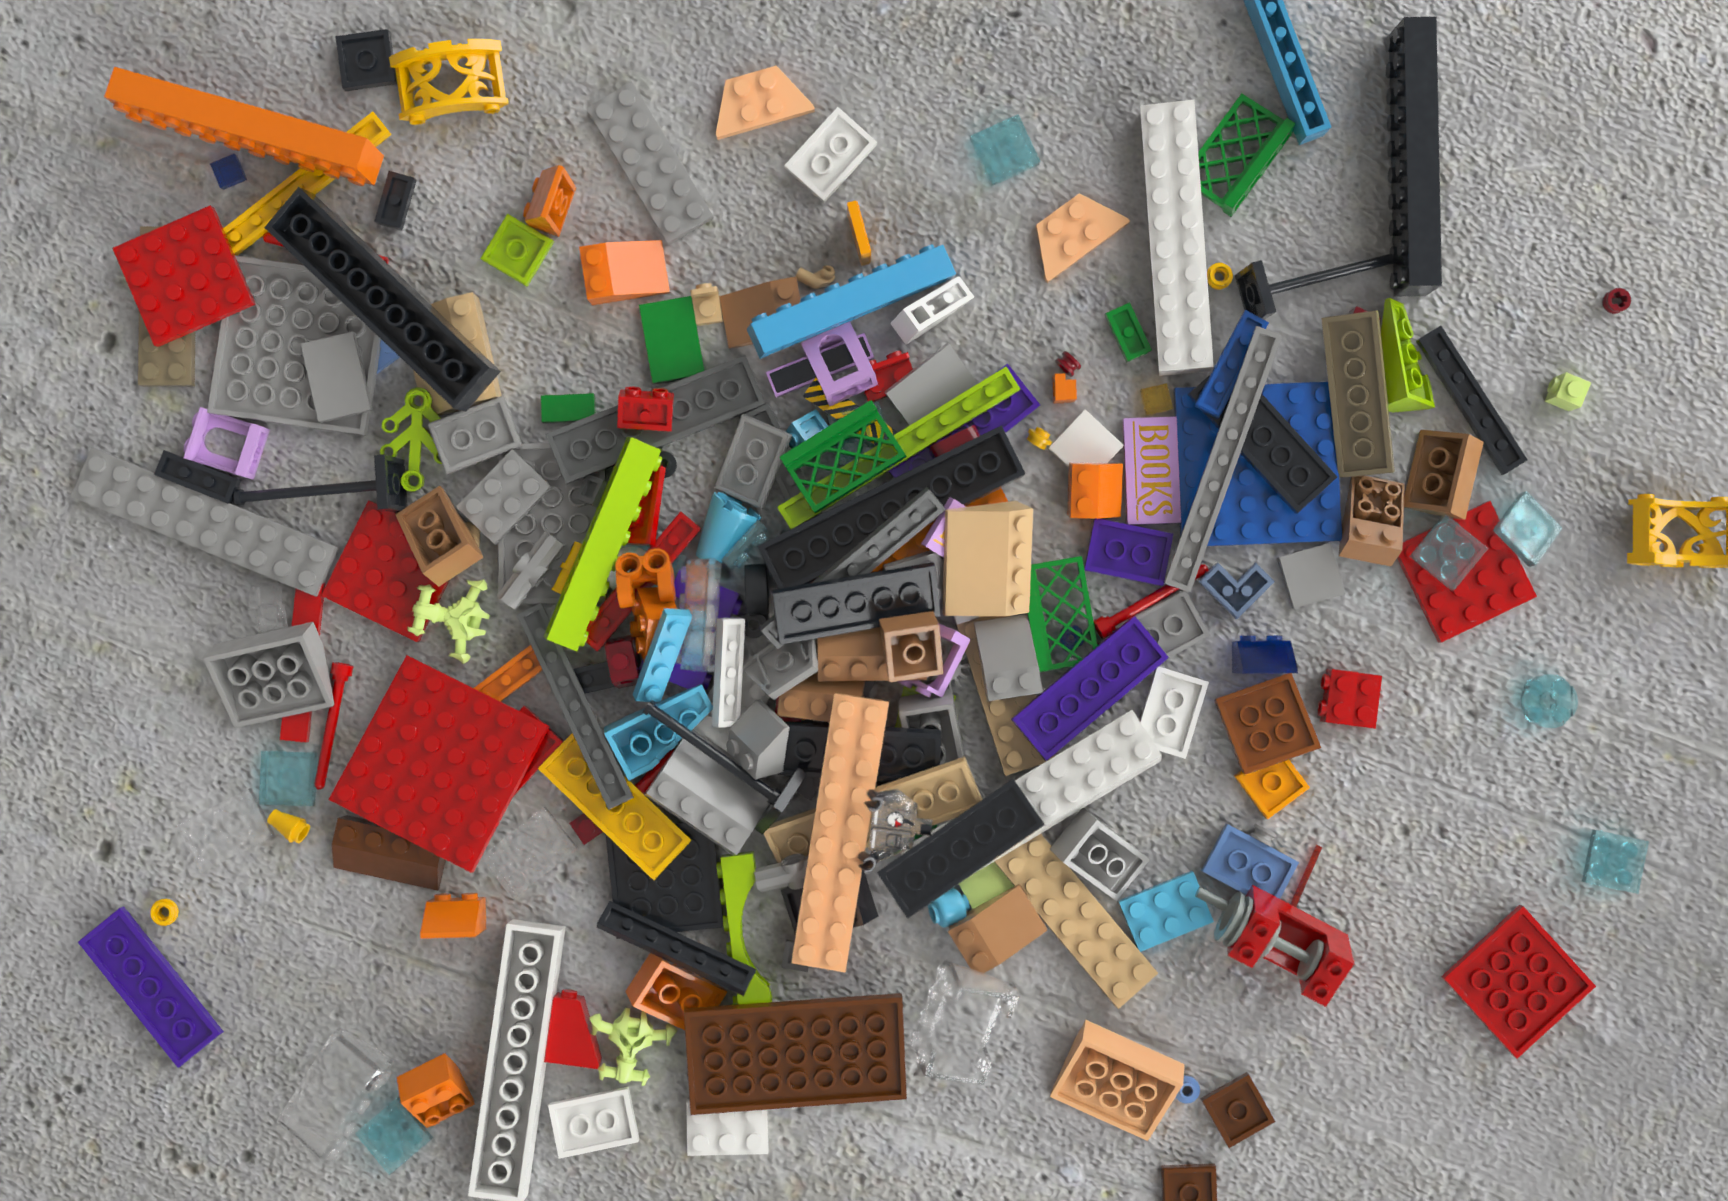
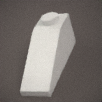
[890,276,974,344]

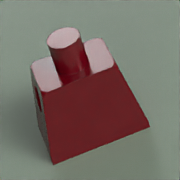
[605,635,641,689]

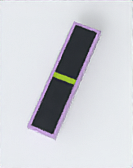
[766,333,874,398]

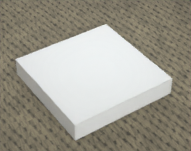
[1048,409,1124,468]

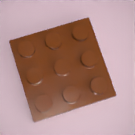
[1214,672,1321,775]

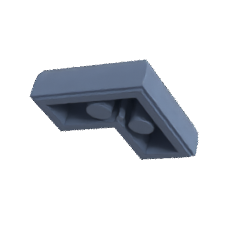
[1198,563,1275,619]

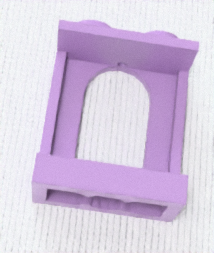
[801,322,878,407]
[184,407,270,480]
[896,624,971,698]

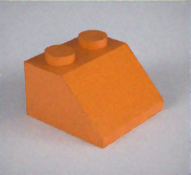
[1067,463,1123,519]
[420,893,486,939]

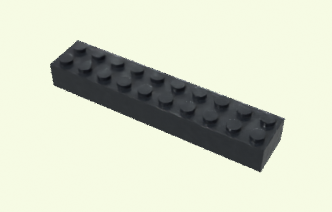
[1385,17,1442,297]
[264,187,501,412]
[758,425,1026,589]

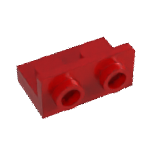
[864,351,913,402]
[617,386,674,431]

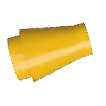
[267,809,310,843]

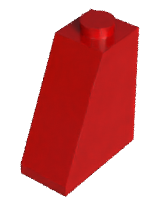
[544,989,602,1069]

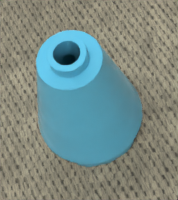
[696,492,761,569]

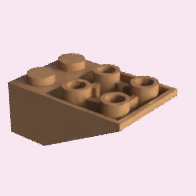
[1339,476,1405,567]

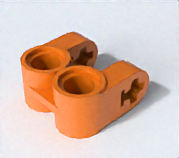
[615,549,676,608]

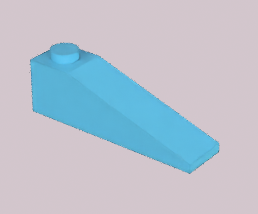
[604,684,713,780]

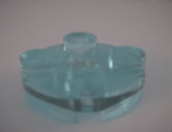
[1521,674,1578,728]

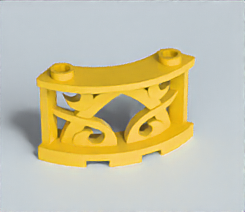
[389,39,509,125]
[1627,494,1728,568]

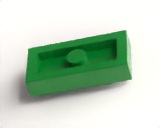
[1104,302,1152,363]

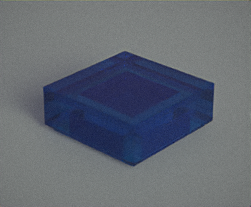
[210,153,247,190]

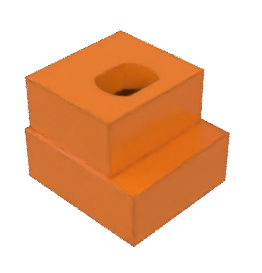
[1052,373,1077,404]

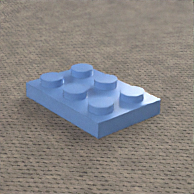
[1201,824,1299,899]

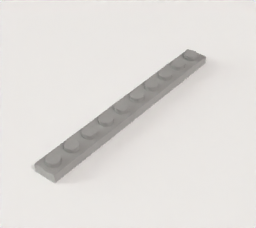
[1164,326,1283,592]

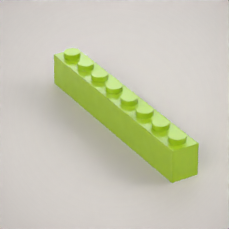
[543,437,662,651]

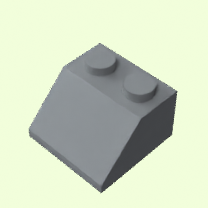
[726,699,789,779]

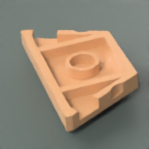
[716,65,815,140]
[1036,193,1130,283]

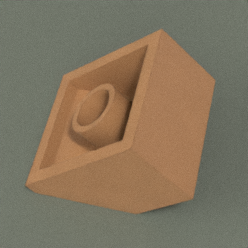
[879,611,943,682]

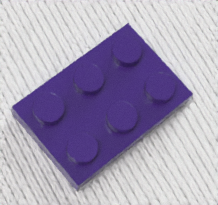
[1084,519,1174,586]

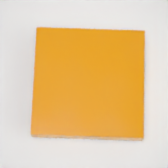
[847,200,871,266]
[1234,760,1310,820]

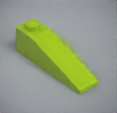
[1381,298,1435,413]

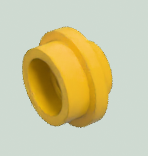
[1207,263,1233,290]
[1027,427,1052,450]
[150,898,179,926]

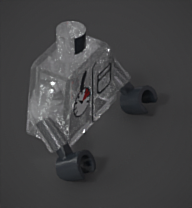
[858,789,933,873]

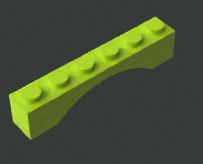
[717,851,772,1005]

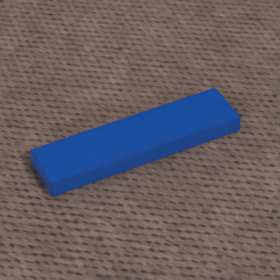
[1194,310,1269,419]

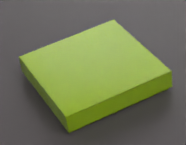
[480,213,554,287]

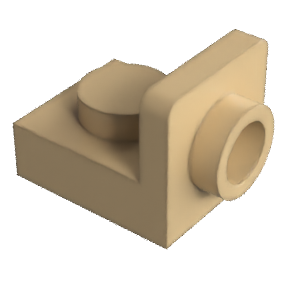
[690,283,723,326]

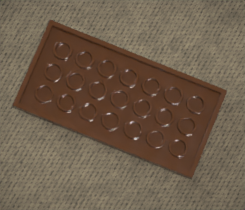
[684,993,907,1115]

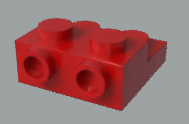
[1317,669,1382,729]

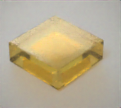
[1140,383,1173,416]

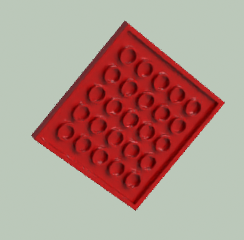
[328,655,550,873]

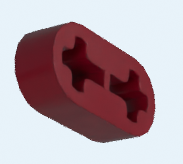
[930,425,980,458]

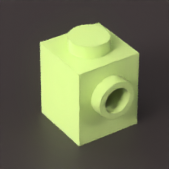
[1545,372,1591,411]

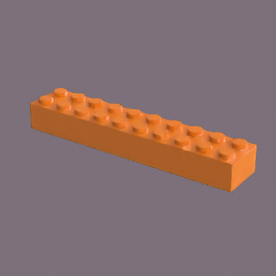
[104,67,384,186]

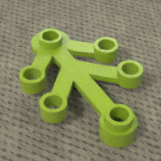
[380,387,442,492]

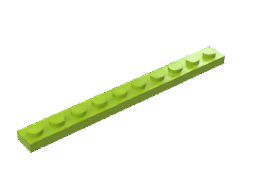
[777,367,1020,529]

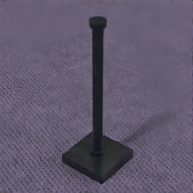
[1234,254,1395,320]
[234,454,408,513]
[642,700,807,835]

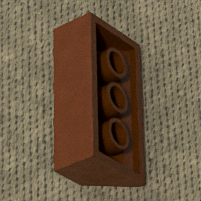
[332,815,446,891]

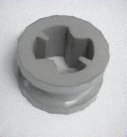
[1249,824,1277,847]

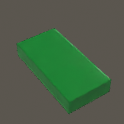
[541,393,596,423]

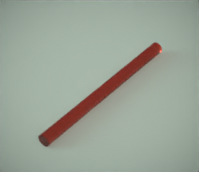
[1290,845,1323,907]

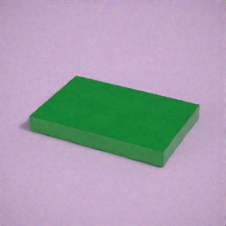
[639,296,705,384]

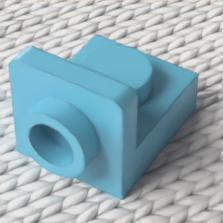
[785,409,828,448]

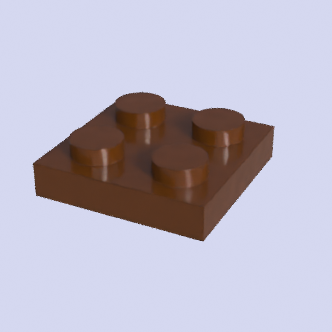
[1200,1072,1276,1148]

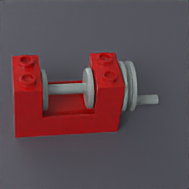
[1195,884,1355,1007]

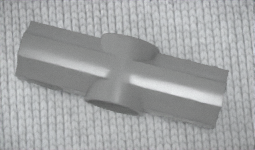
[497,531,565,610]
[754,853,808,893]

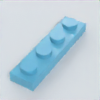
[633,608,692,702]

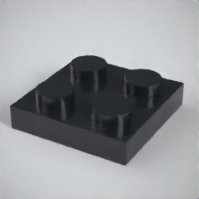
[335,29,397,92]

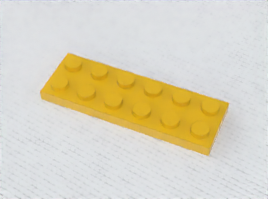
[538,733,692,880]

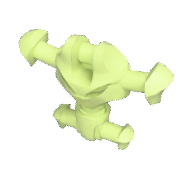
[408,579,490,664]
[590,1008,677,1086]

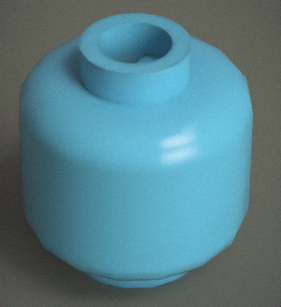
[928,888,970,928]

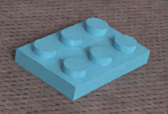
[1118,871,1214,952]

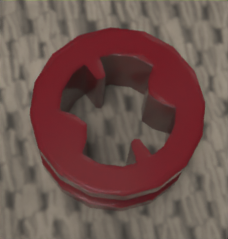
[1602,288,1631,314]
[1055,351,1081,377]

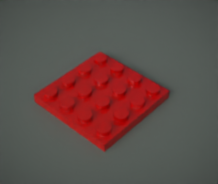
[112,205,256,347]
[321,500,450,642]
[1397,501,1537,643]
[1441,905,1596,1059]

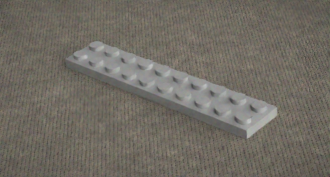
[71,447,339,596]

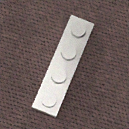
[712,617,745,728]

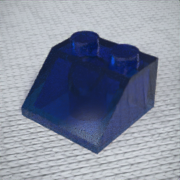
[1232,635,1298,674]

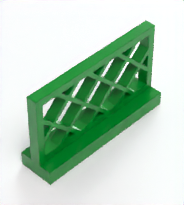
[1198,93,1296,217]
[780,400,906,514]
[1025,556,1098,672]

